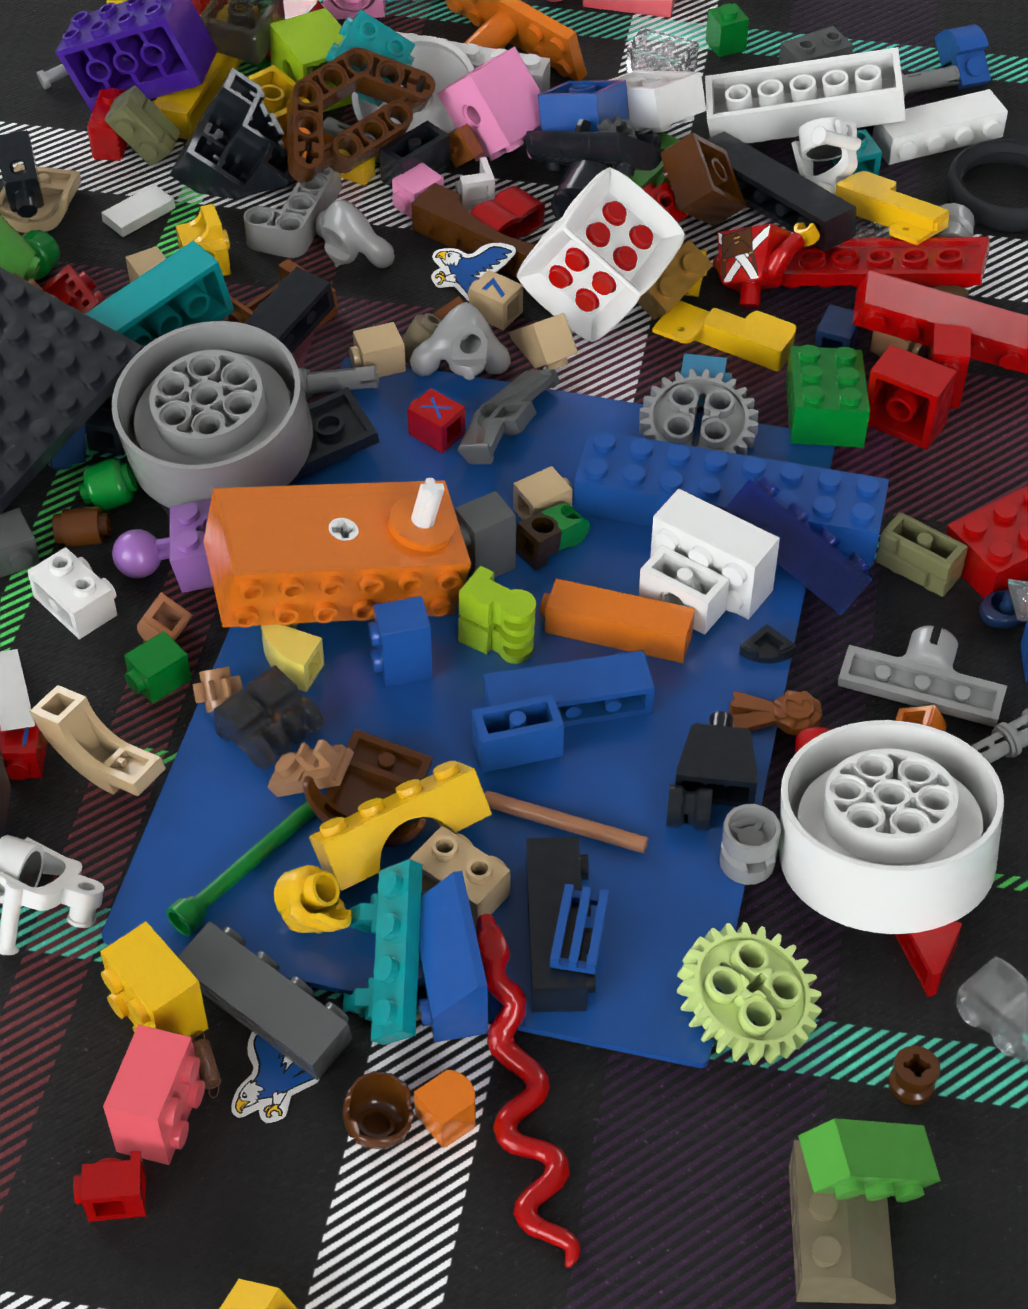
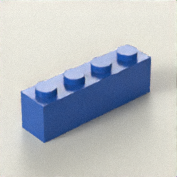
[483,650,655,727]

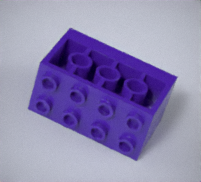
[55,0,218,113]

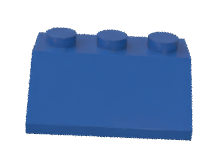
[418,871,488,1043]

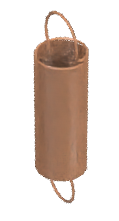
[193,1031,221,1098]

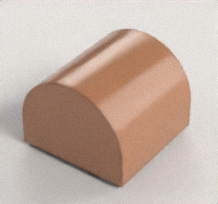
[137,592,193,641]

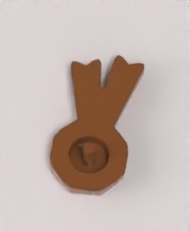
[729,690,822,735]

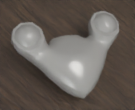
[315,199,395,268]
[410,302,511,380]

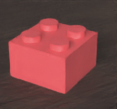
[103,1025,205,1165]

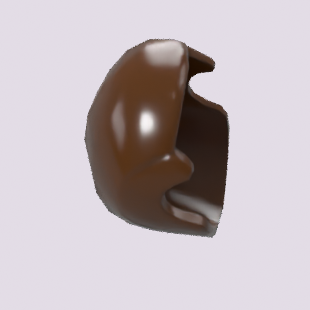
[343,1071,414,1149]

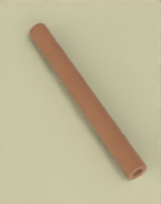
[485,790,649,854]

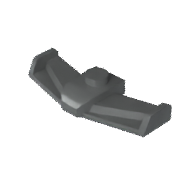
[457,369,560,464]

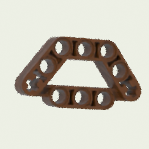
[287,47,435,182]

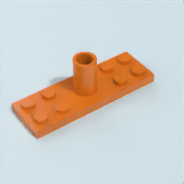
[446,0,587,81]

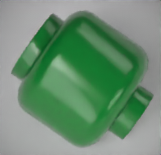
[22,230,60,280]
[79,458,138,512]

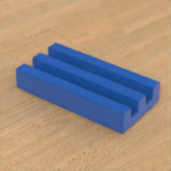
[550,883,609,974]

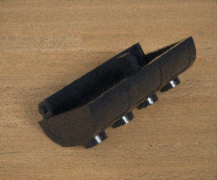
[526,119,665,177]

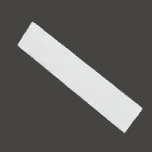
[0,649,35,731]

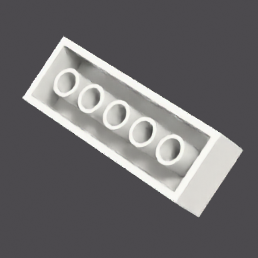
[705,47,906,144]

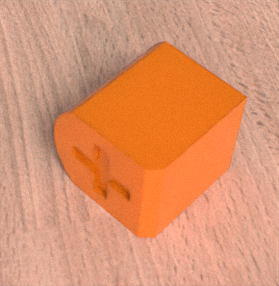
[414,1070,476,1148]

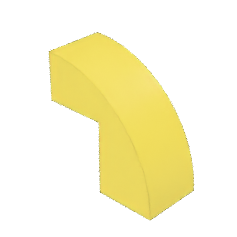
[261,623,324,692]

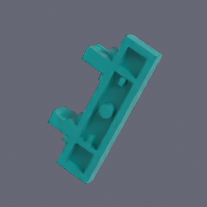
[343,859,423,1045]

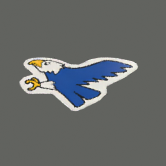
[431,243,516,301]
[231,1032,319,1123]

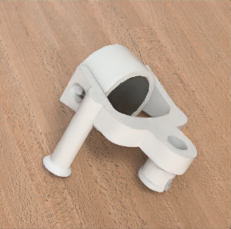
[791,117,861,195]
[0,835,104,955]

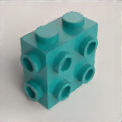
[325,9,416,107]

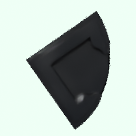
[739,624,797,664]

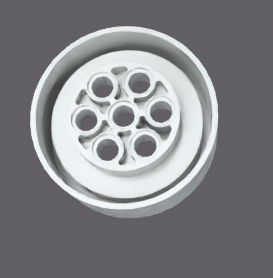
[779,720,1004,934]

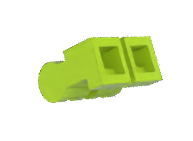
[458,565,536,664]

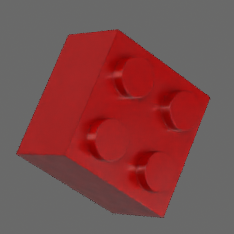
[867,345,957,450]

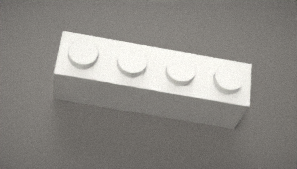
[872,89,1008,165]

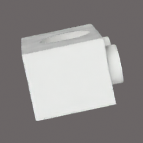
[639,545,729,635]

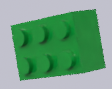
[785,345,870,448]

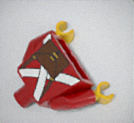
[713,222,820,309]

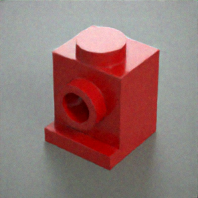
[73,1151,146,1222]

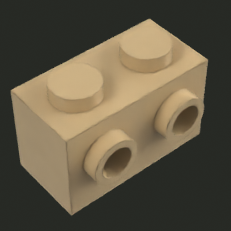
[410,826,510,928]

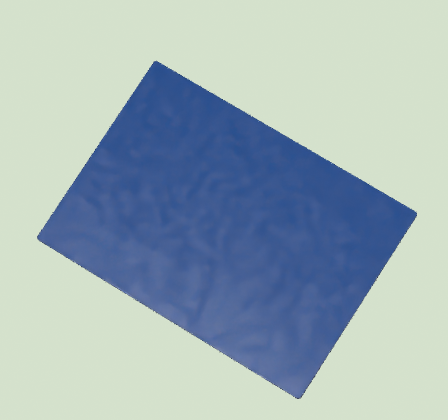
[102,356,835,1068]

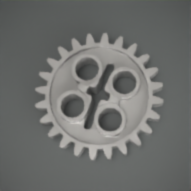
[639,369,759,455]

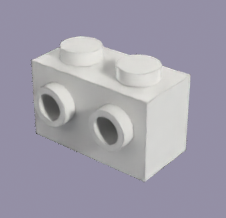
[27,547,117,639]

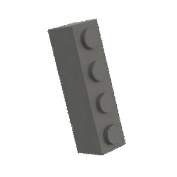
[178,921,353,1080]

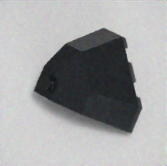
[170,68,292,199]

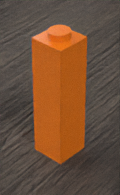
[540,578,695,663]

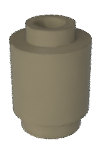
[402,313,441,366]

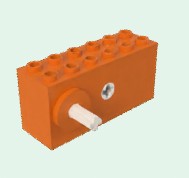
[203,478,471,628]

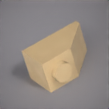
[509,313,578,369]

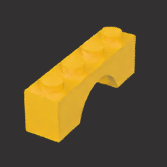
[309,761,492,891]

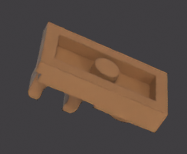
[267,739,354,797]

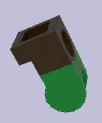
[516,502,590,571]

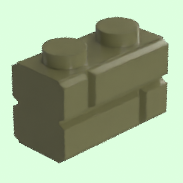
[104,85,181,166]
[876,512,968,597]

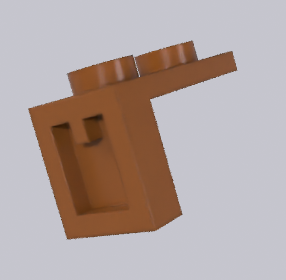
[449,123,484,168]

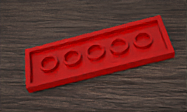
[780,237,990,288]

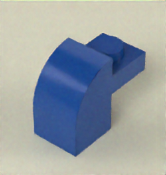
[935,24,991,89]

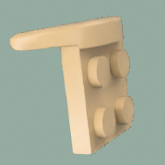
[0,164,81,233]

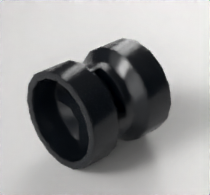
[666,784,713,831]

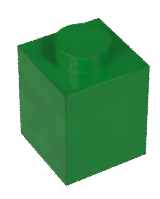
[706,3,749,57]
[124,631,192,704]

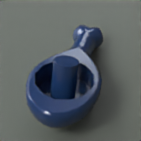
[979,589,1028,629]

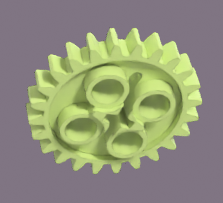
[677,922,822,1065]

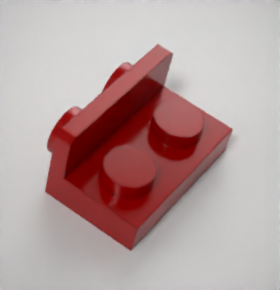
[42,264,107,314]

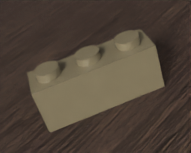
[789,1140,896,1304]

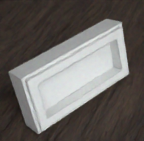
[101,184,176,237]

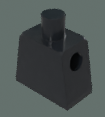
[0,130,44,218]
[675,711,758,807]

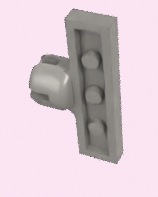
[837,625,1007,727]

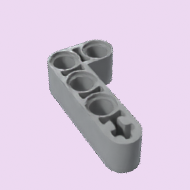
[243,167,342,258]

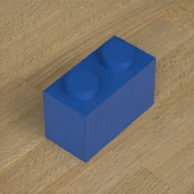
[368,596,433,687]
[472,694,564,773]

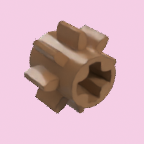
[192,666,244,712]

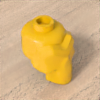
[274,865,352,934]

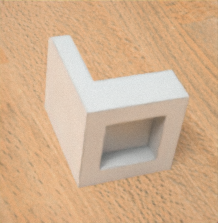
[455,157,495,210]

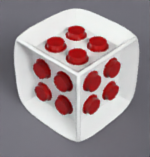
[517,167,685,342]

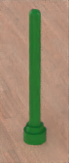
[166,800,316,936]

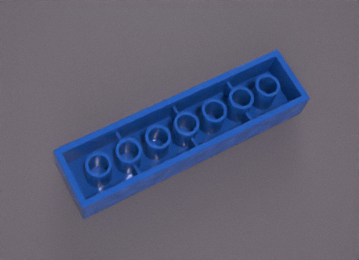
[573,429,889,565]

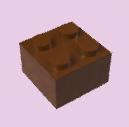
[660,132,747,226]

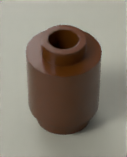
[52,506,111,547]

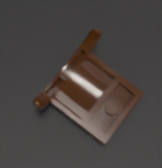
[303,729,433,846]

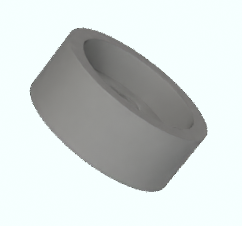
[112,321,313,508]

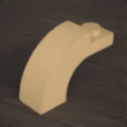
[29,685,166,796]

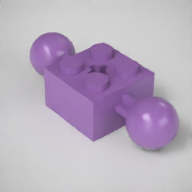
[112,499,213,593]

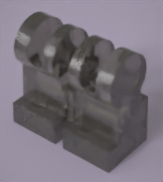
[214,665,324,769]

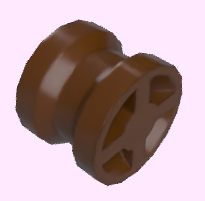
[888,1046,940,1105]

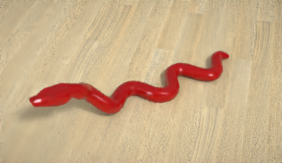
[476,913,581,1268]

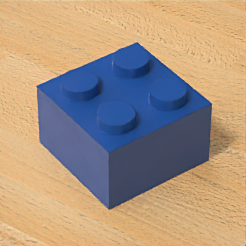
[538,80,629,132]

